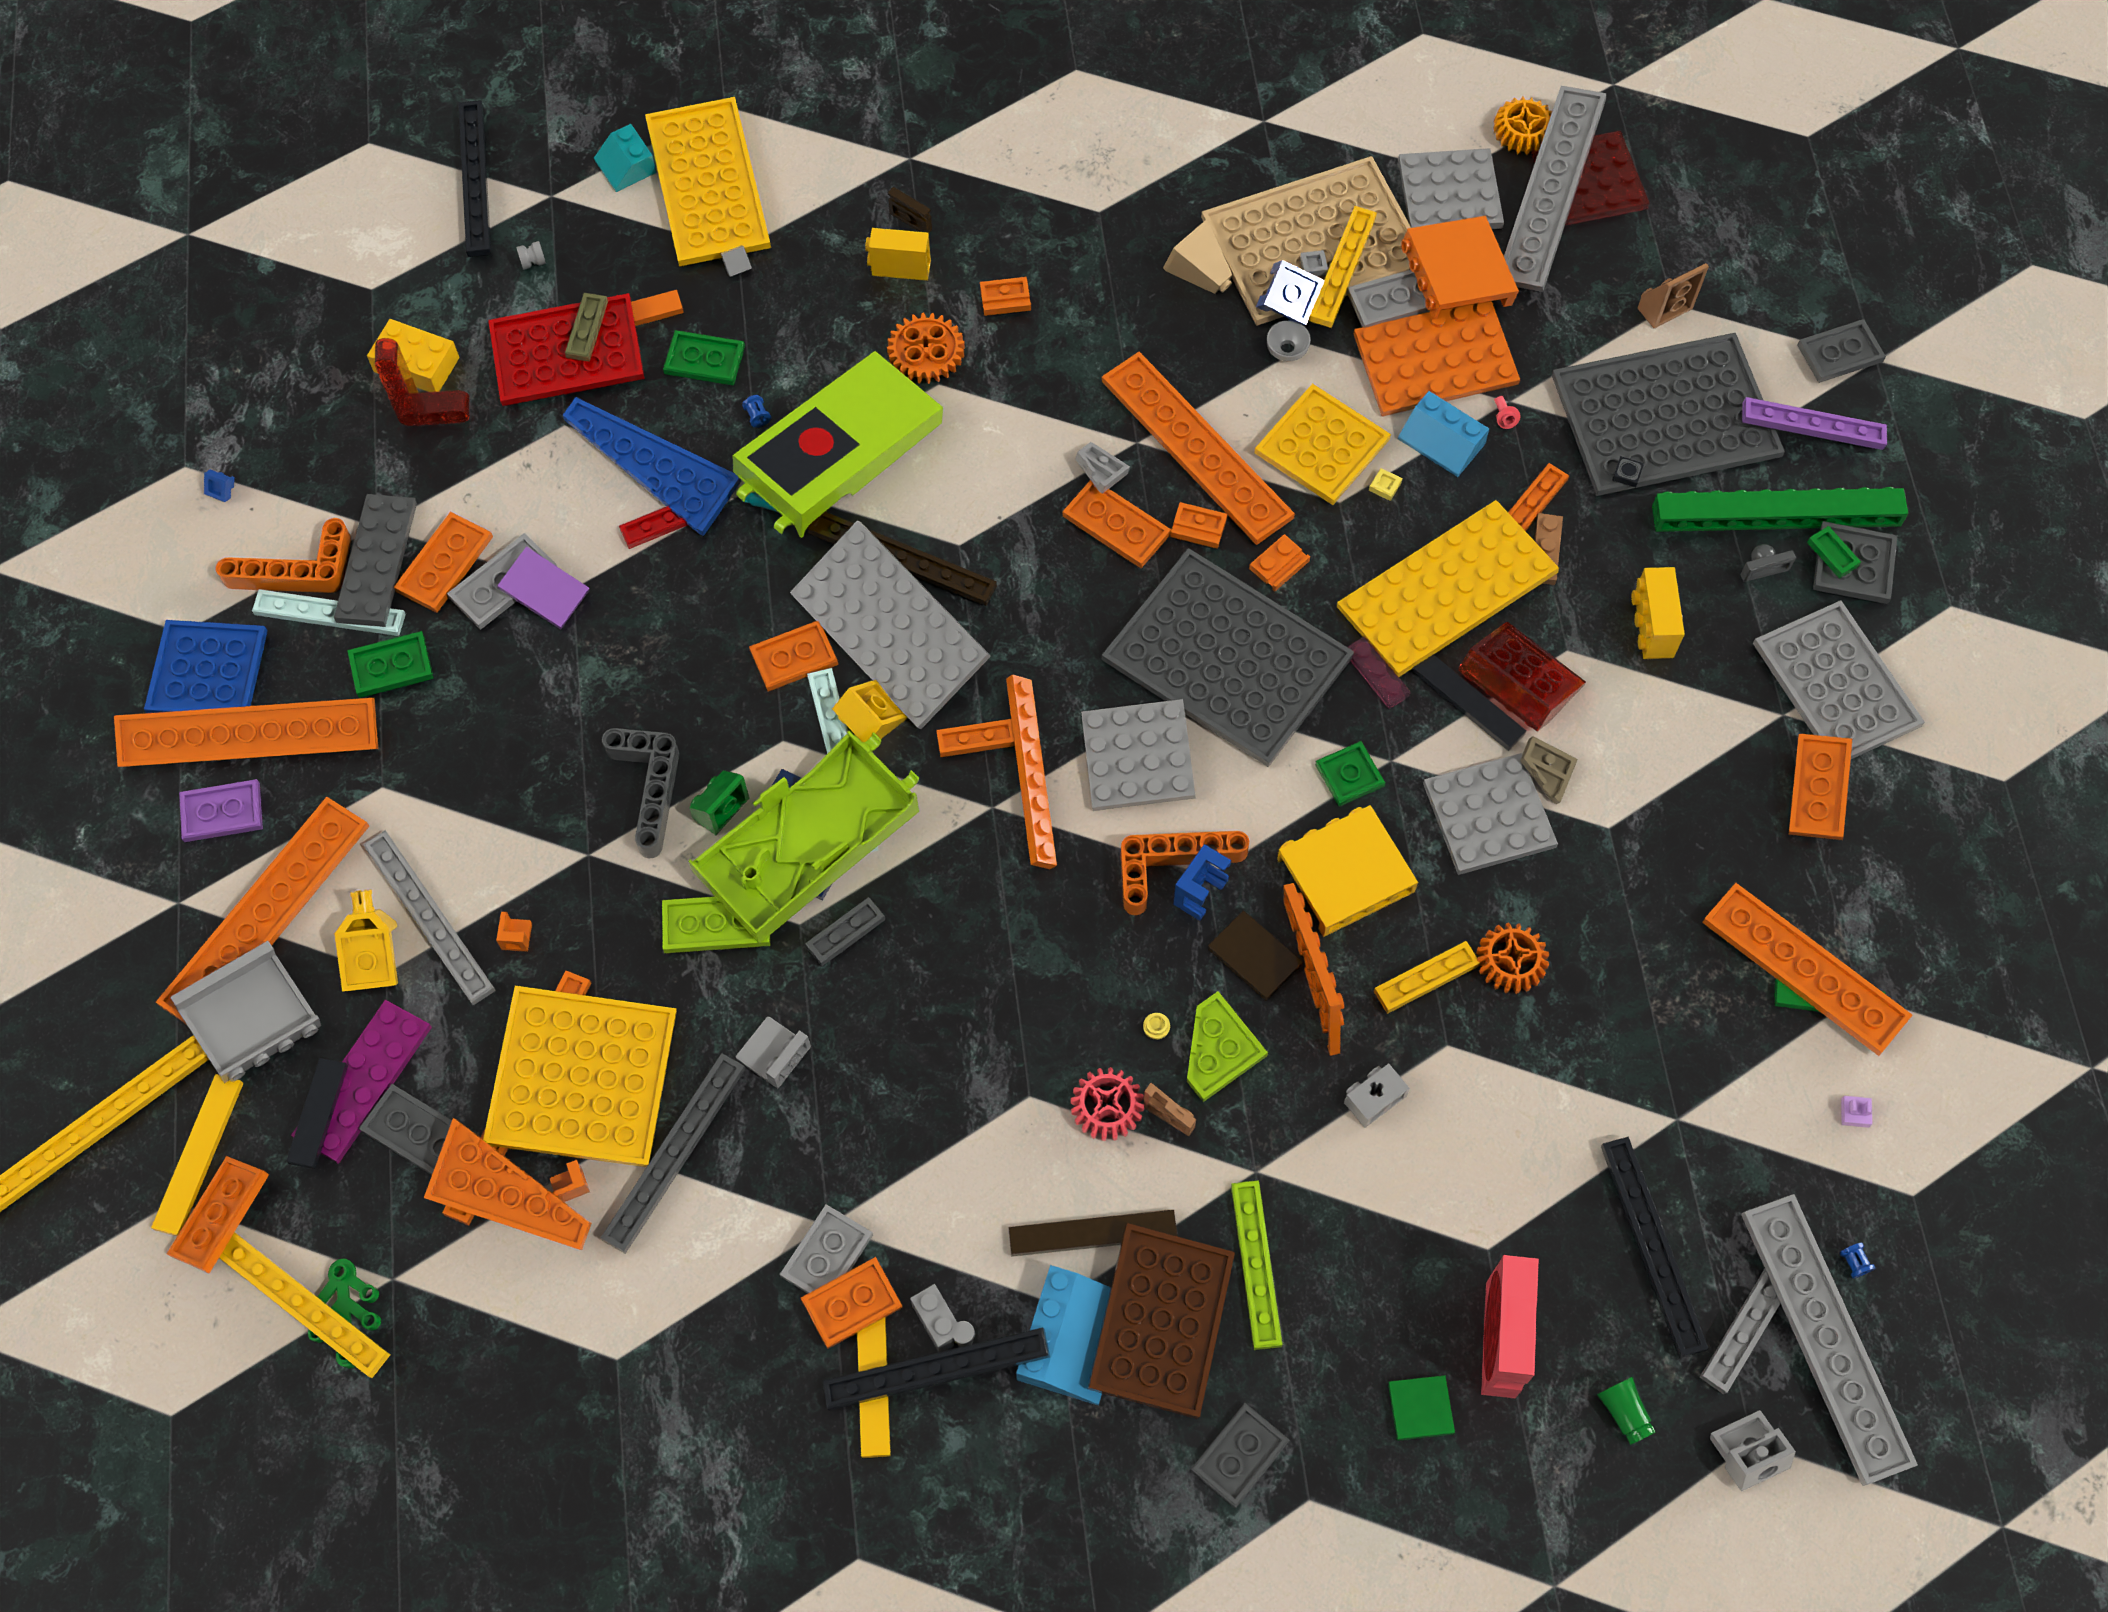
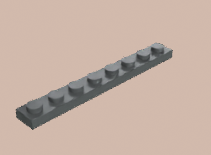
[601,1053,746,1254]

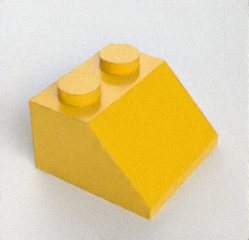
[832,680,908,742]

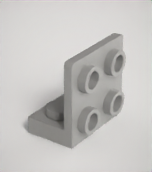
[736,1017,811,1089]

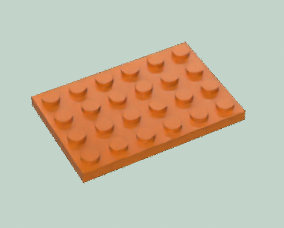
[1353,301,1520,417]

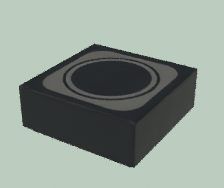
[1612,456,1644,488]

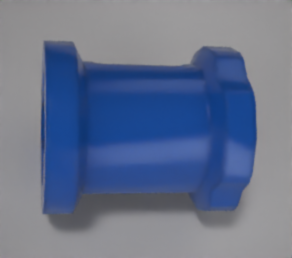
[742,395,771,428]
[1839,1242,1876,1279]

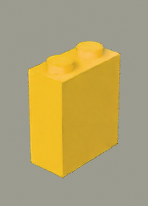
[865,228,931,281]

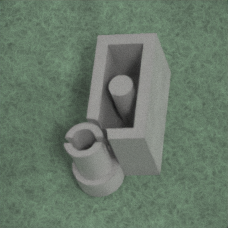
[910,1284,975,1352]

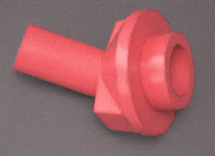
[1494,396,1520,429]

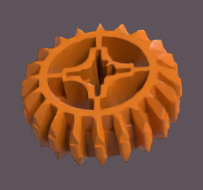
[1476,923,1549,994]

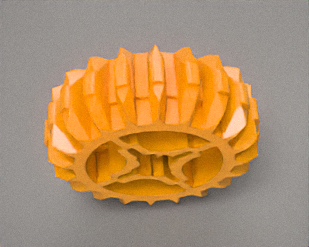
[1493,96,1552,155]

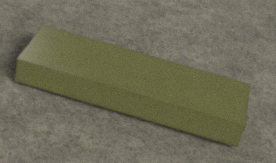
[565,293,608,362]

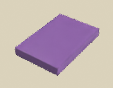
[497,546,589,630]
[179,779,263,842]

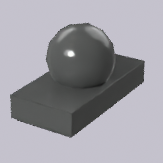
[1740,544,1796,582]

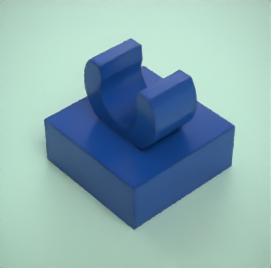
[204,469,235,502]

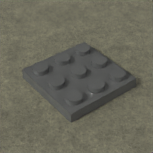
[1813,521,1898,604]

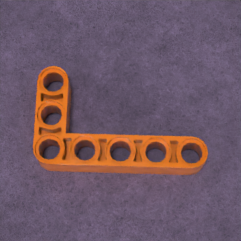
[216,518,351,593]
[1121,831,1250,915]

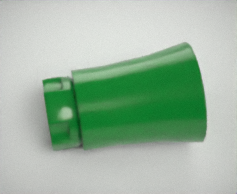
[1597,1377,1655,1445]

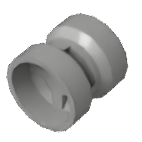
[516,241,546,270]

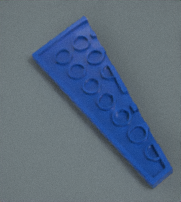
[563,397,741,536]

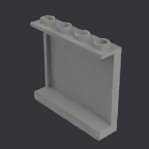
[170,941,321,1083]

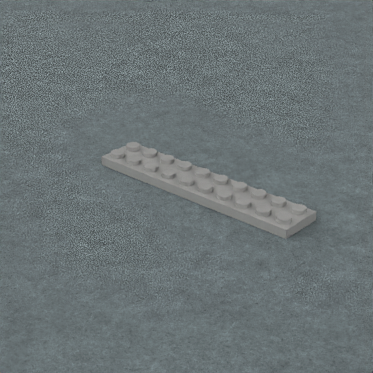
[1504,86,1606,292]
[1741,1194,1918,1486]

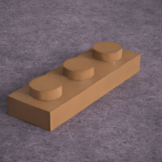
[1534,513,1563,585]

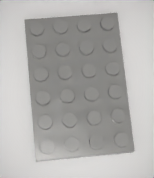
[1753,600,1925,759]

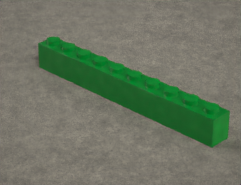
[1652,487,1908,532]

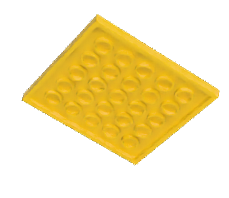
[483,986,677,1167]

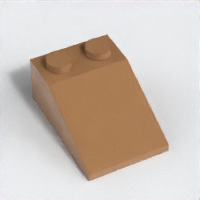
[1638,263,1709,329]

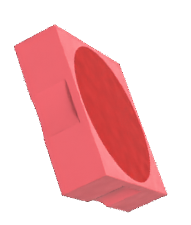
[1481,1255,1539,1398]

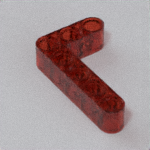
[375,338,470,426]

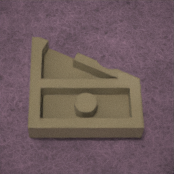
[1520,736,1578,804]

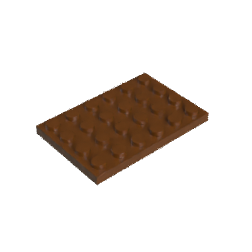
[1087,1223,1235,1419]

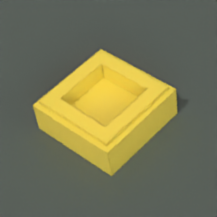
[1369,468,1403,501]

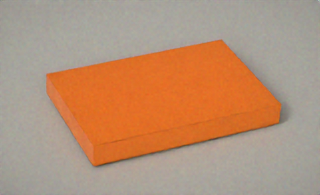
[749,621,838,692]
[801,1257,903,1349]

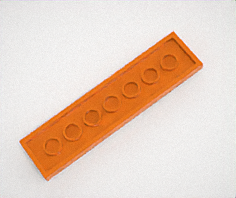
[1702,883,1912,1056]

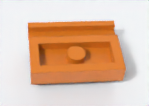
[980,277,1031,316]
[1170,502,1227,549]
[1249,534,1310,591]

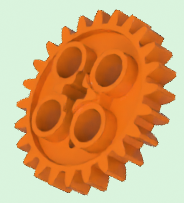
[887,313,965,384]

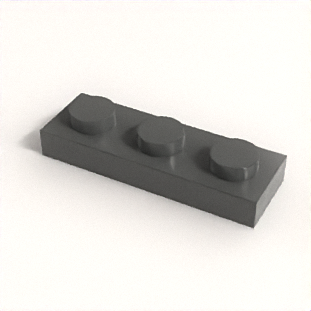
[805,897,885,966]

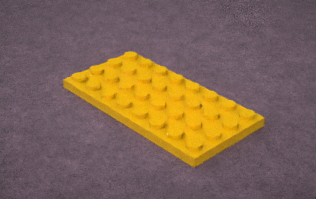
[645,97,771,267]
[1337,500,1559,677]

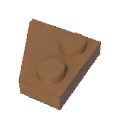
[1143,1083,1196,1136]

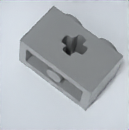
[1344,1063,1410,1128]

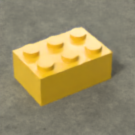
[367,319,460,395]
[1631,567,1685,659]

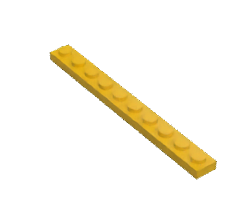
[0,1035,209,1212]

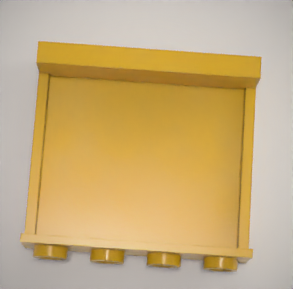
[1277,805,1418,937]

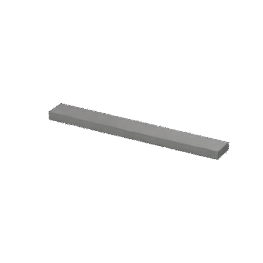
[363,830,496,1005]

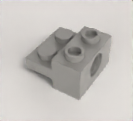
[1710,1410,1796,1492]

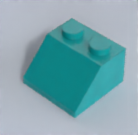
[594,124,657,192]

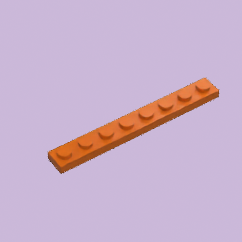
[1006,675,1057,869]

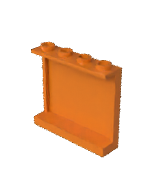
[1401,216,1519,319]

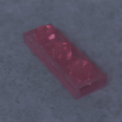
[1348,636,1411,709]

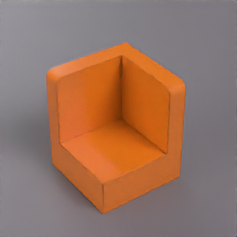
[496,912,532,952]
[550,1160,590,1202]

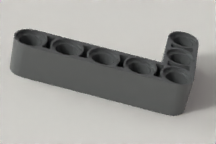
[602,728,679,859]

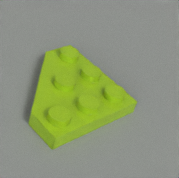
[1187,991,1268,1102]

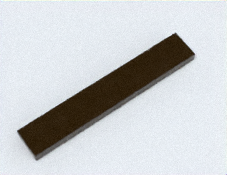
[1009,1210,1178,1257]

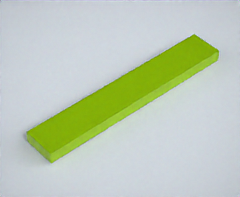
[1231,1181,1283,1350]

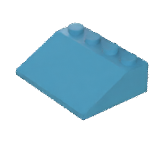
[1016,1265,1111,1406]

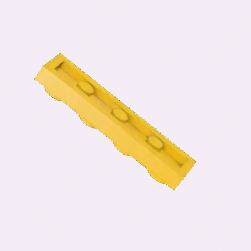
[1374,941,1480,1014]

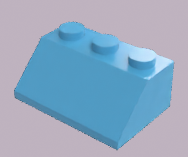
[1398,391,1489,477]

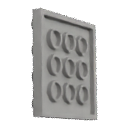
[1398,148,1504,229]
[1081,699,1196,811]
[1423,753,1558,875]

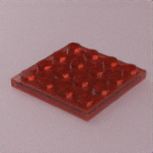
[1531,130,1650,225]

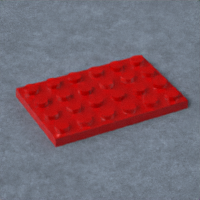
[488,293,645,406]

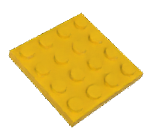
[1254,383,1391,505]

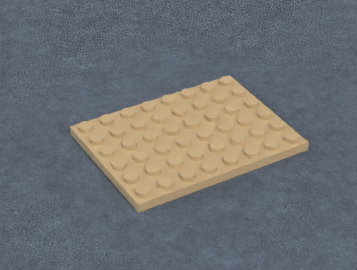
[1201,156,1411,326]

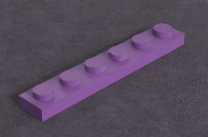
[1742,397,1887,450]

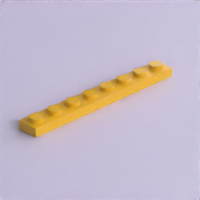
[219,1232,391,1378]

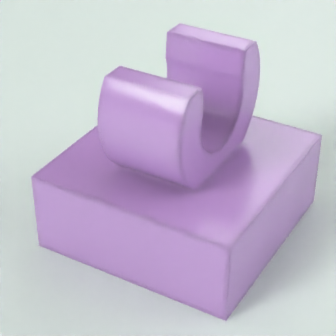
[1841,1096,1872,1128]

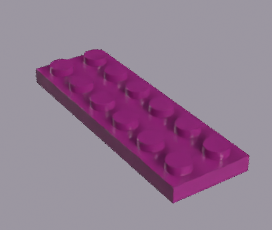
[291,1000,432,1164]

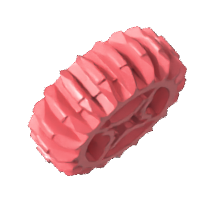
[1071,1067,1144,1141]

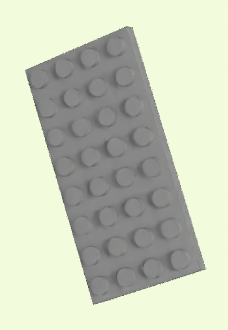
[790,520,991,729]

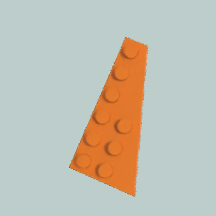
[1283,883,1344,1056]
[424,1118,592,1250]

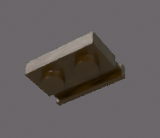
[888,187,932,233]

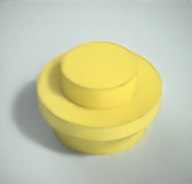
[1143,1013,1170,1040]

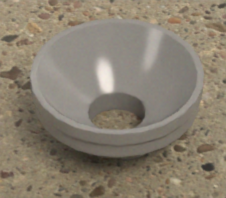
[1267,321,1311,361]

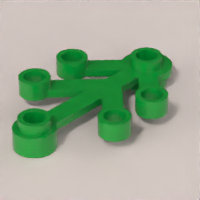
[308,1259,381,1369]

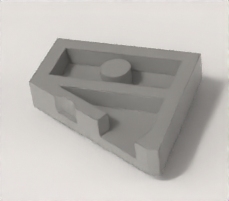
[1076,442,1130,494]

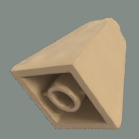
[1163,220,1232,294]

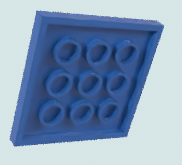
[144,620,268,713]

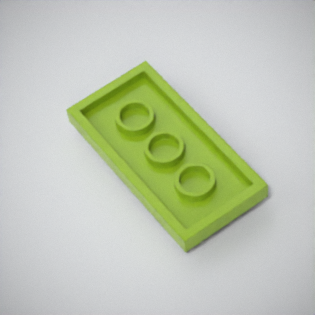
[662,897,770,953]

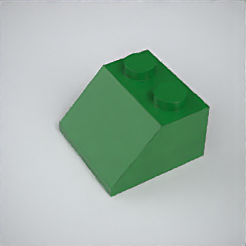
[689,770,750,835]

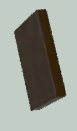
[1207,910,1303,1001]

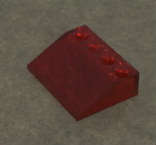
[1458,622,1586,732]

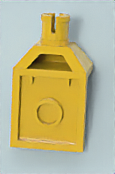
[334,889,398,992]

